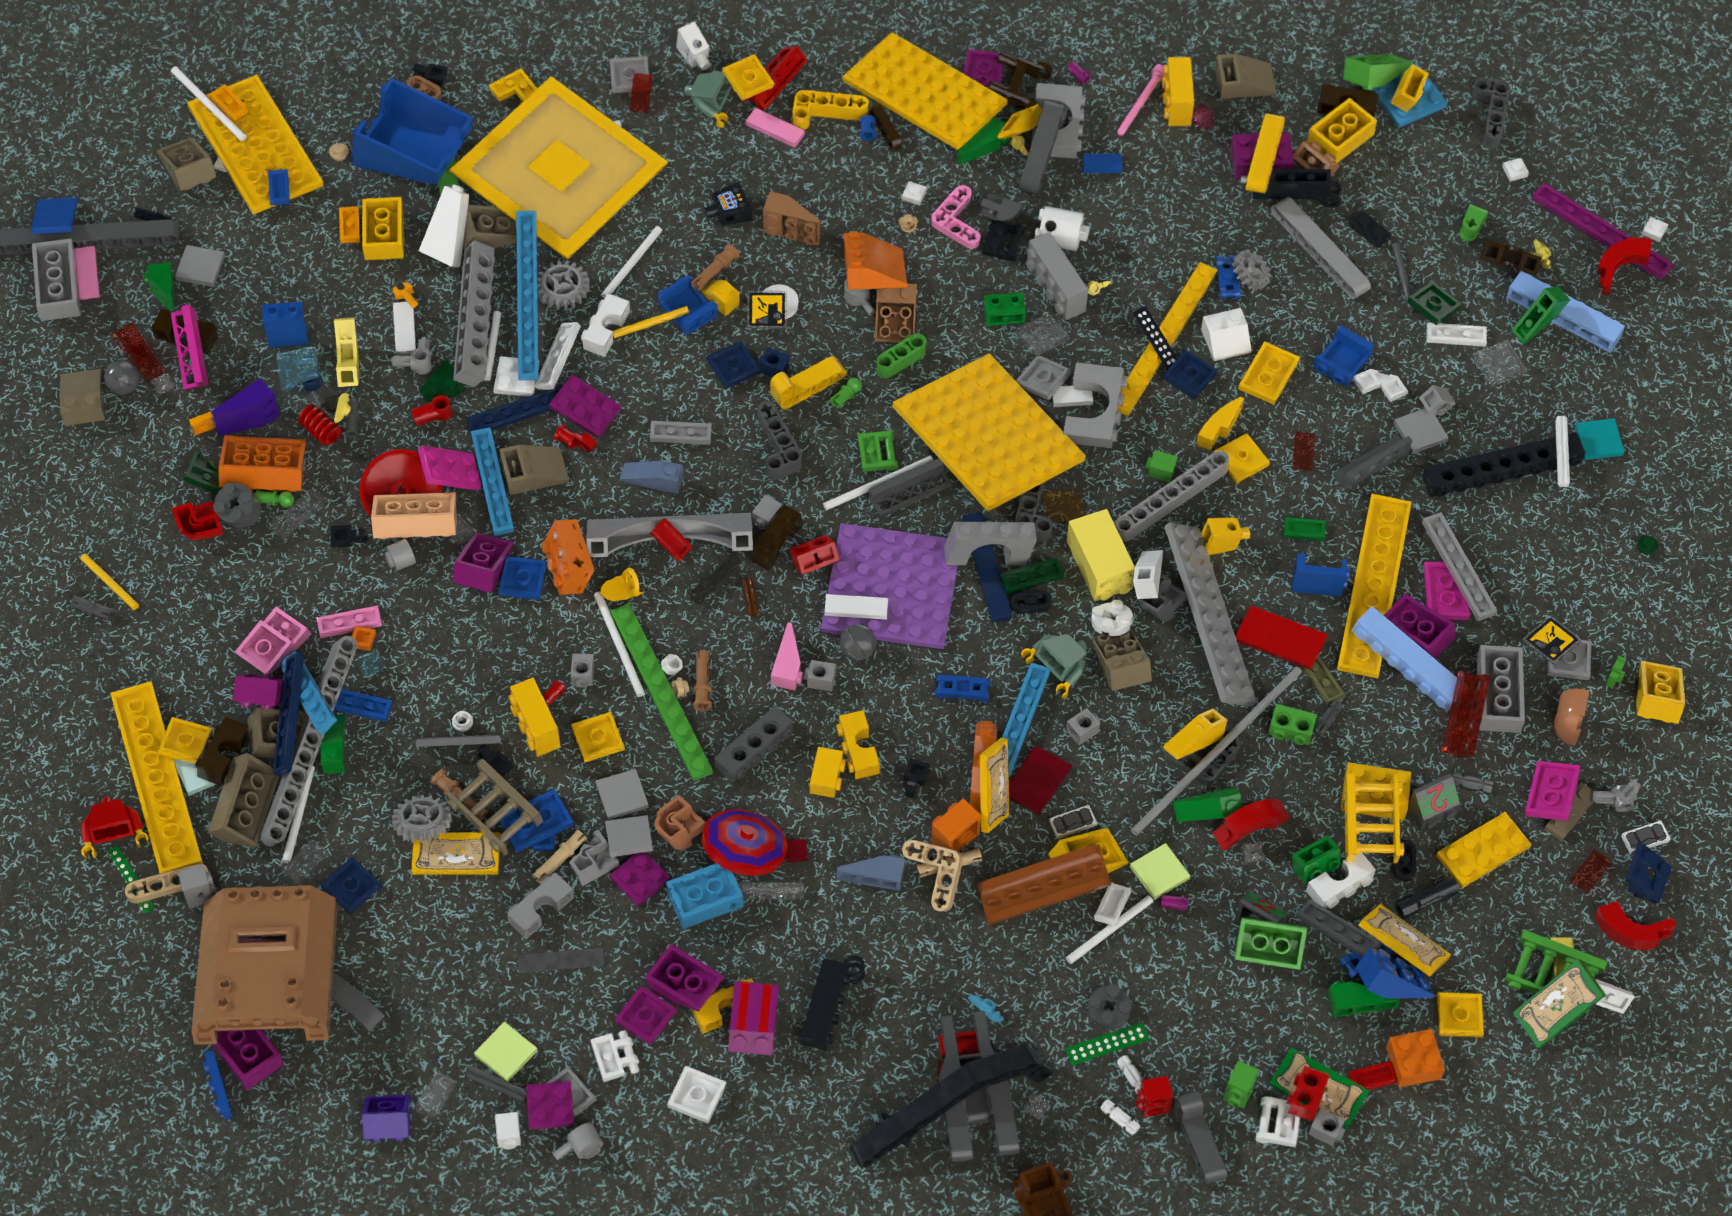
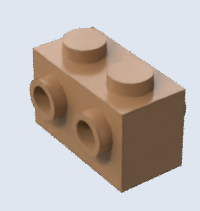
[1293,141,1340,177]

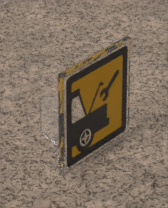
[747,291,787,330]
[1522,615,1582,665]

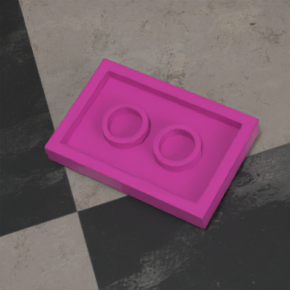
[418,445,482,491]
[1423,562,1470,620]
[1525,761,1581,821]

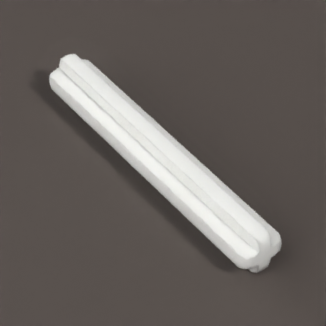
[1555,416,1570,487]

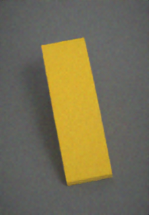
[997,104,1042,139]
[1196,397,1244,451]

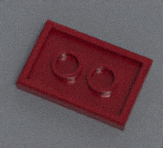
[1008,745,1072,816]

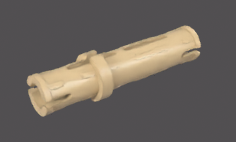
[532,830,587,884]
[917,848,982,878]

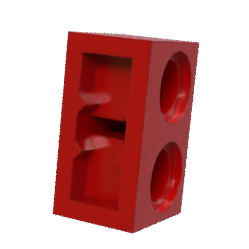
[789,535,839,575]
[1286,1066,1330,1122]
[1136,1075,1173,1118]

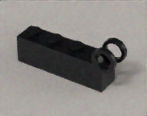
[1252,169,1341,208]
[800,955,865,1051]

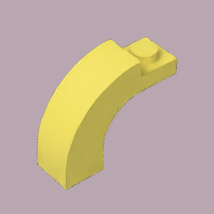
[334,318,359,387]

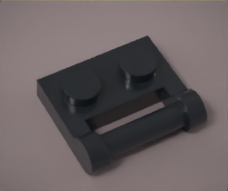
[982,220,1025,261]

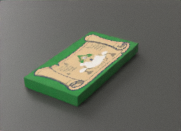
[1513,959,1606,1048]
[1269,1047,1369,1129]

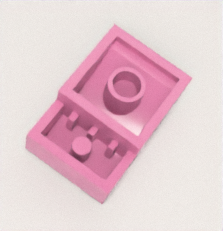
[235,607,311,675]

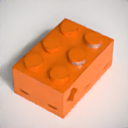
[542,519,594,595]

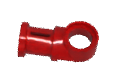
[554,424,597,453]

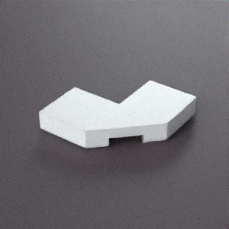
[1353,369,1408,402]

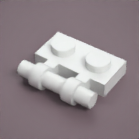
[590,1030,640,1082]

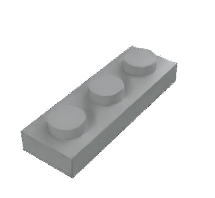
[650,421,712,445]

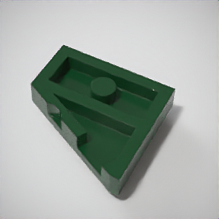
[420,360,465,403]
[183,448,223,494]

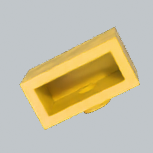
[1391,64,1429,112]
[810,747,846,798]

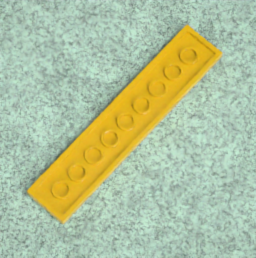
[1337,494,1412,679]
[110,681,203,874]

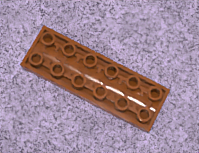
[977,844,1111,926]

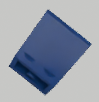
[1356,947,1435,998]

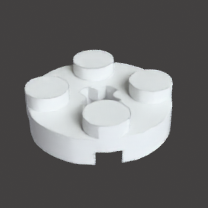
[1091,600,1133,636]

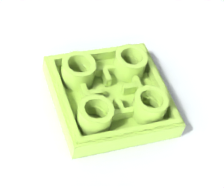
[1130,843,1190,900]
[474,1022,537,1081]

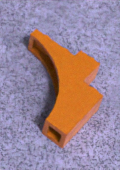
[970,721,997,814]

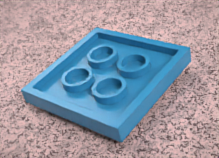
[1370,63,1447,128]

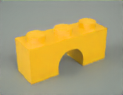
[836,710,880,780]
[692,978,753,1034]

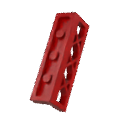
[743,46,808,110]

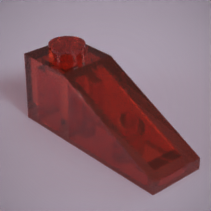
[113,322,165,383]

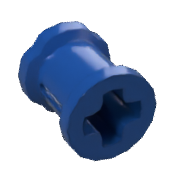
[860,115,877,141]

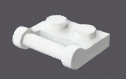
[1255,1097,1302,1147]

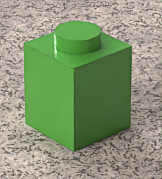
[1146,450,1178,483]

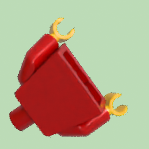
[81,797,149,859]

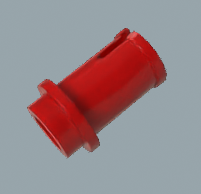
[542,680,566,707]

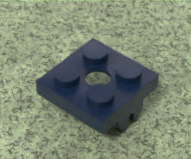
[1625,843,1672,904]

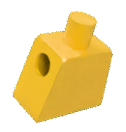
[1201,518,1250,555]

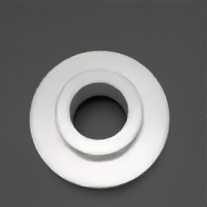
[452,711,473,732]

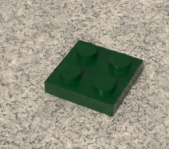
[1407,281,1462,326]

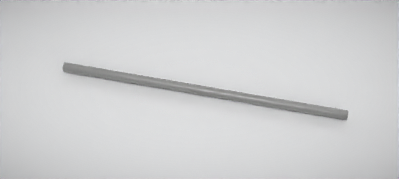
[1131,667,1302,836]

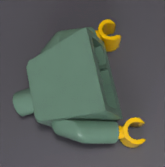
[685,70,736,128]
[1021,634,1087,699]

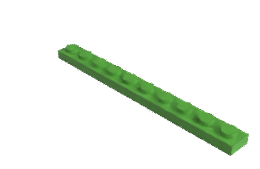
[610,603,713,782]

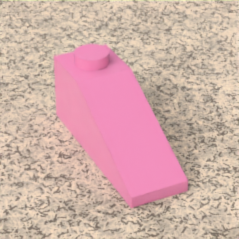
[771,623,804,691]

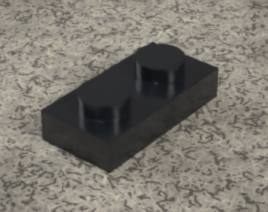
[1349,211,1391,249]

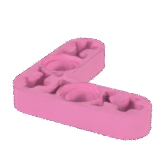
[931,185,980,249]

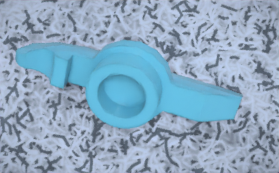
[968,995,1004,1022]

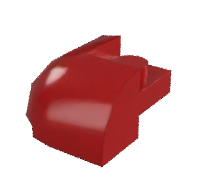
[172,501,223,541]

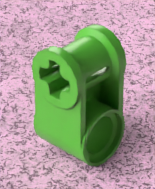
[1459,204,1489,242]

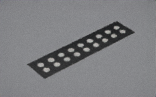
[1133,306,1177,370]

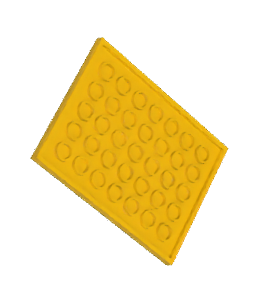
[893,353,1086,511]

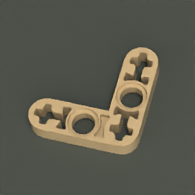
[902,840,963,912]

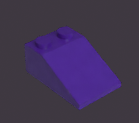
[211,379,280,436]

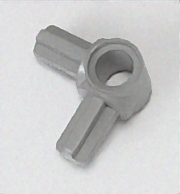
[392,337,432,374]
[1592,780,1641,812]

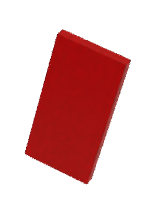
[1235,605,1328,670]

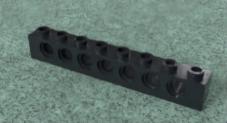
[1422,432,1585,497]

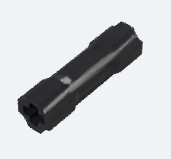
[1394,875,1460,919]

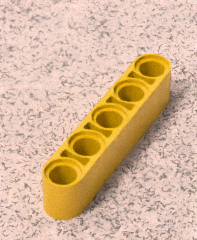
[1246,113,1285,193]

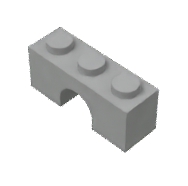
[507,872,574,939]

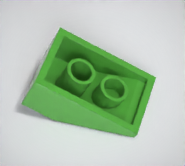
[1343,54,1414,90]

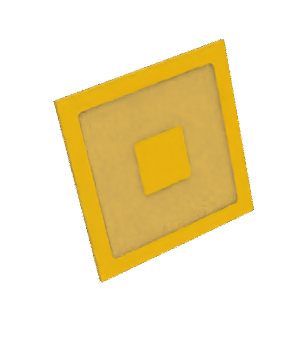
[450,76,668,260]

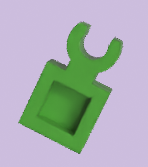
[1606,656,1626,689]

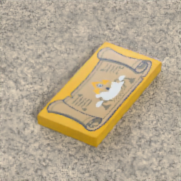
[980,738,1009,833]
[411,832,500,875]
[1359,904,1451,976]

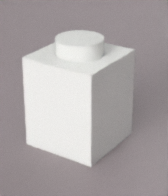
[495,1112,521,1149]

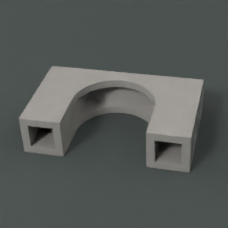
[1031,83,1086,159]
[1063,363,1128,448]
[944,522,1037,566]

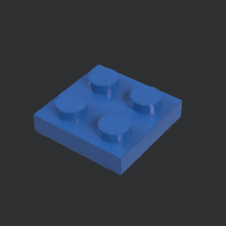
[499,556,547,600]

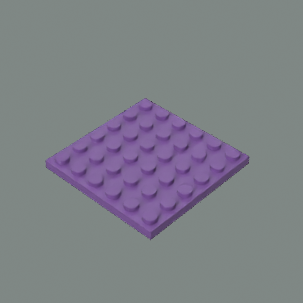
[821,523,958,649]

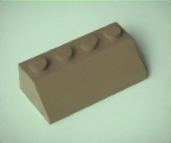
[208,753,279,848]

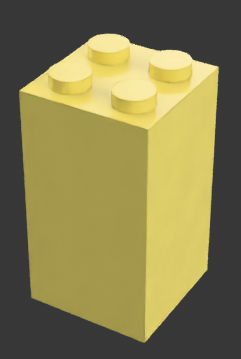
[1067,509,1135,601]

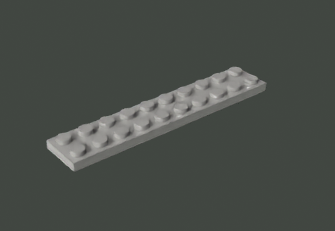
[1164,522,1257,707]

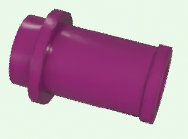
[1067,61,1091,84]
[1161,894,1188,912]

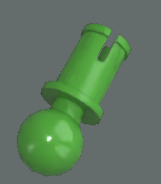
[830,378,862,408]
[255,490,294,508]

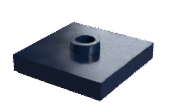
[706,341,760,389]
[1162,349,1218,400]
[320,857,382,915]

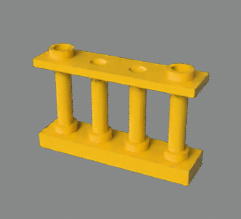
[1344,773,1404,863]

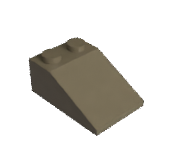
[156,137,216,191]
[463,205,517,249]
[59,369,105,426]
[247,708,320,758]

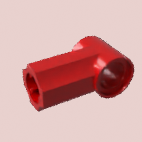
[411,395,452,426]

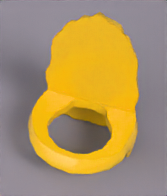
[600,568,644,601]

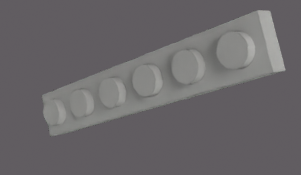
[1422,512,1497,621]

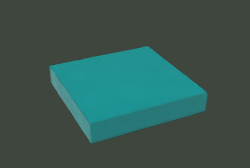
[1575,418,1624,460]

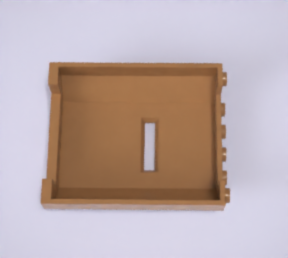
[191,885,338,1045]

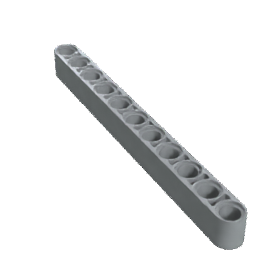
[260,636,357,846]

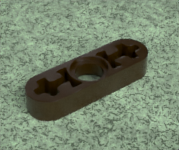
[870,104,902,151]

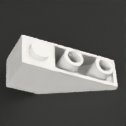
[1133,550,1163,599]

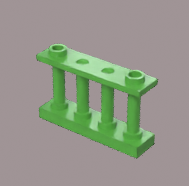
[1504,930,1607,1014]

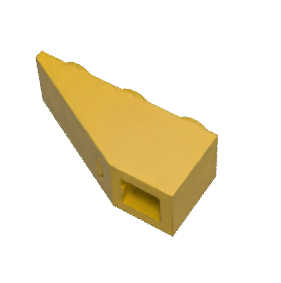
[1163,709,1227,760]

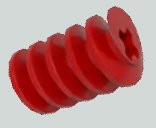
[298,404,343,446]

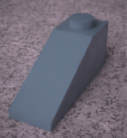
[619,461,683,494]
[837,855,905,891]

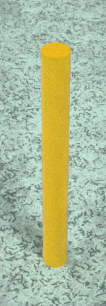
[612,306,690,338]
[80,553,139,610]

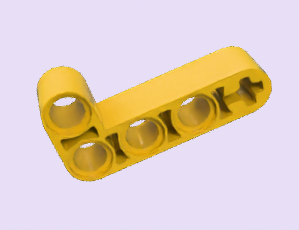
[793,90,869,130]
[770,356,847,410]

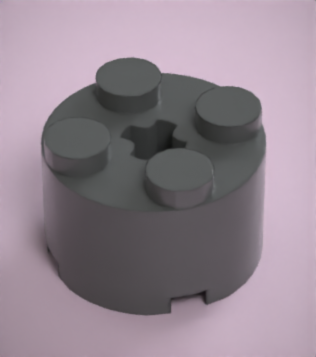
[213,483,262,529]

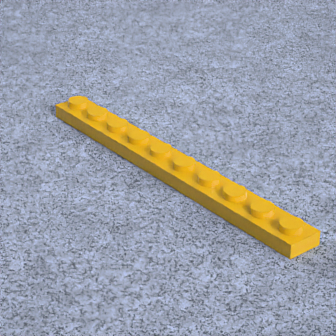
[1119,262,1217,416]

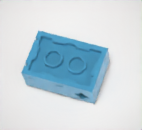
[666,863,743,929]

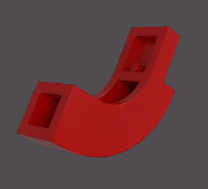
[1597,237,1652,295]
[1212,799,1290,851]
[1594,901,1676,950]

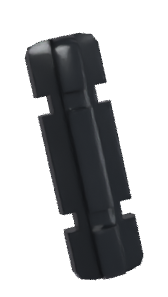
[134,208,172,221]

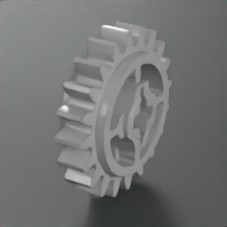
[537,260,590,310]
[392,795,452,843]

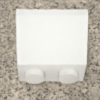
[1201,308,1252,361]

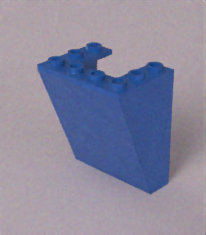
[351,78,473,185]

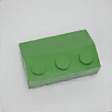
[1235,917,1307,970]

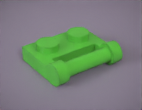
[858,431,899,472]

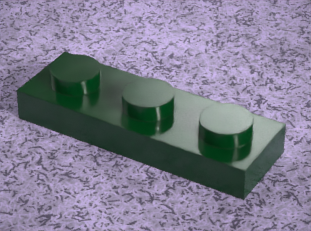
[999,557,1065,594]

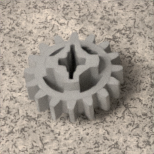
[1232,249,1272,291]

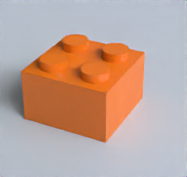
[931,798,981,857]
[1386,1029,1445,1088]

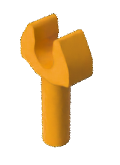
[393,282,418,308]

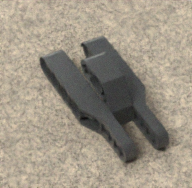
[939,1011,1020,1163]

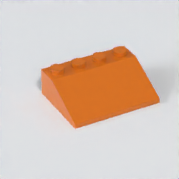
[844,231,907,290]
[219,435,306,492]

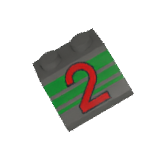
[1408,774,1460,830]
[1235,891,1288,924]

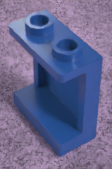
[658,275,718,336]
[262,302,309,348]
[1313,325,1374,387]
[1292,553,1350,597]

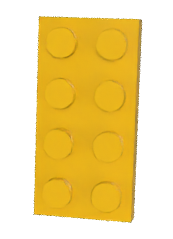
[1436,812,1531,888]

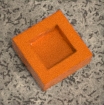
[352,626,376,651]

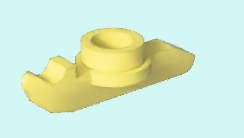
[1011,136,1029,156]
[1534,239,1551,269]
[1086,281,1112,295]
[334,393,351,424]

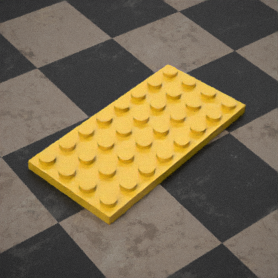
[842,32,1007,150]
[187,75,324,215]

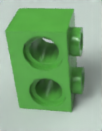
[1268,704,1317,745]
[1224,1061,1259,1109]

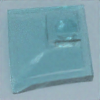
[277,346,319,393]

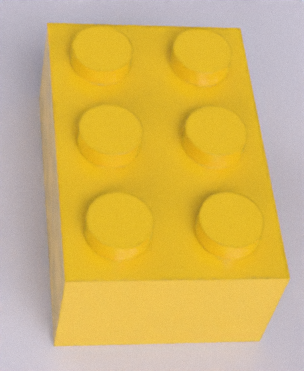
[1162,57,1194,126]
[1307,98,1377,163]
[362,197,404,260]
[508,677,561,757]
[1341,762,1411,821]

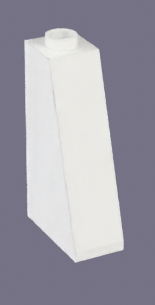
[419,184,469,267]

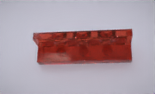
[1442,671,1490,758]

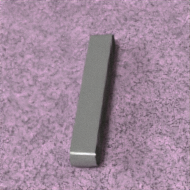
[1271,197,1371,299]
[1115,451,1229,542]

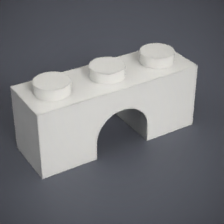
[581,294,630,357]
[1306,852,1376,909]

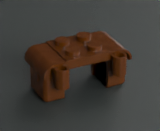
[1012,1162,1074,1216]

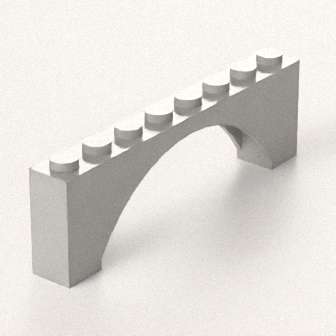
[586,513,753,558]

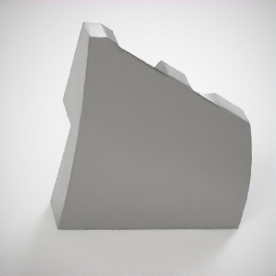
[569,830,620,886]

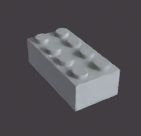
[1026,232,1088,320]
[32,238,81,321]
[1477,645,1525,733]

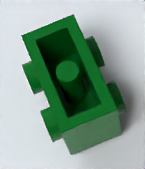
[983,292,1026,326]
[1292,835,1341,884]

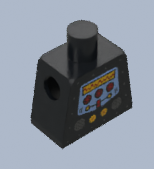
[704,182,752,225]

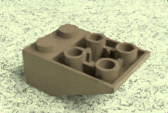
[1215,54,1277,99]
[499,445,569,495]
[1091,628,1152,691]

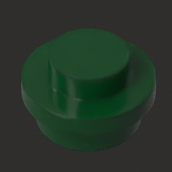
[1637,535,1658,555]

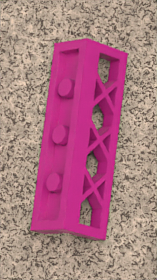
[171,305,208,390]

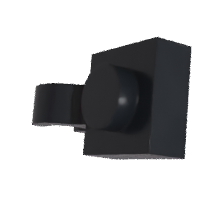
[413,63,448,86]
[330,525,368,548]
[478,744,513,777]
[903,758,931,798]

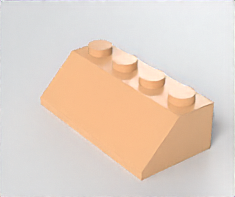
[371,492,457,539]

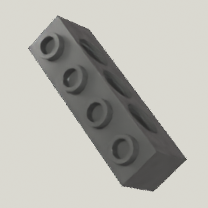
[714,706,793,783]

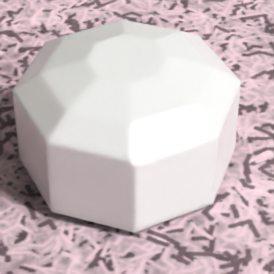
[661,654,683,676]

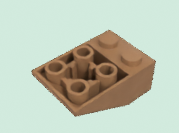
[763,191,820,245]
[875,284,917,343]

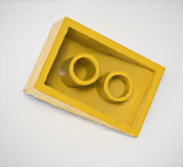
[1636,660,1685,724]
[1048,828,1129,873]

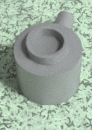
[844,279,876,316]
[384,537,416,571]
[553,1123,603,1160]

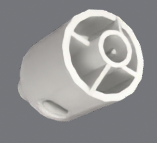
[1035,206,1090,252]

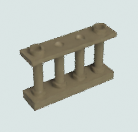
[445,759,543,856]

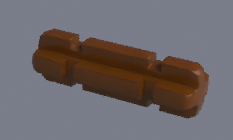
[742,578,759,617]

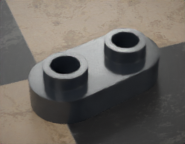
[1011,590,1052,614]
[1393,839,1416,882]

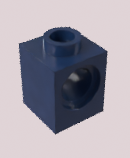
[758,347,790,377]

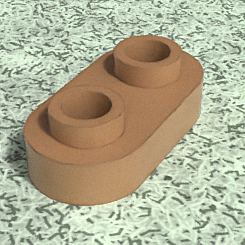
[407,76,441,101]

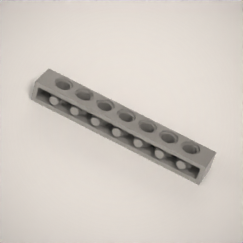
[453,240,495,387]

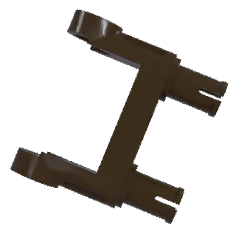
[988,51,1052,110]

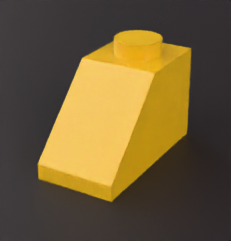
[699,280,740,316]

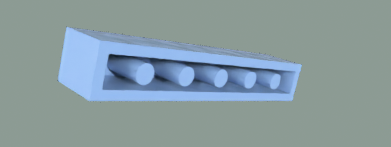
[1506,271,1625,353]
[1351,606,1468,712]

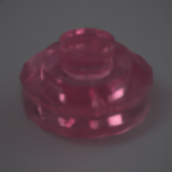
[1192,103,1215,130]

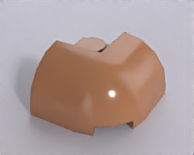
[1554,689,1589,746]
[654,795,706,850]

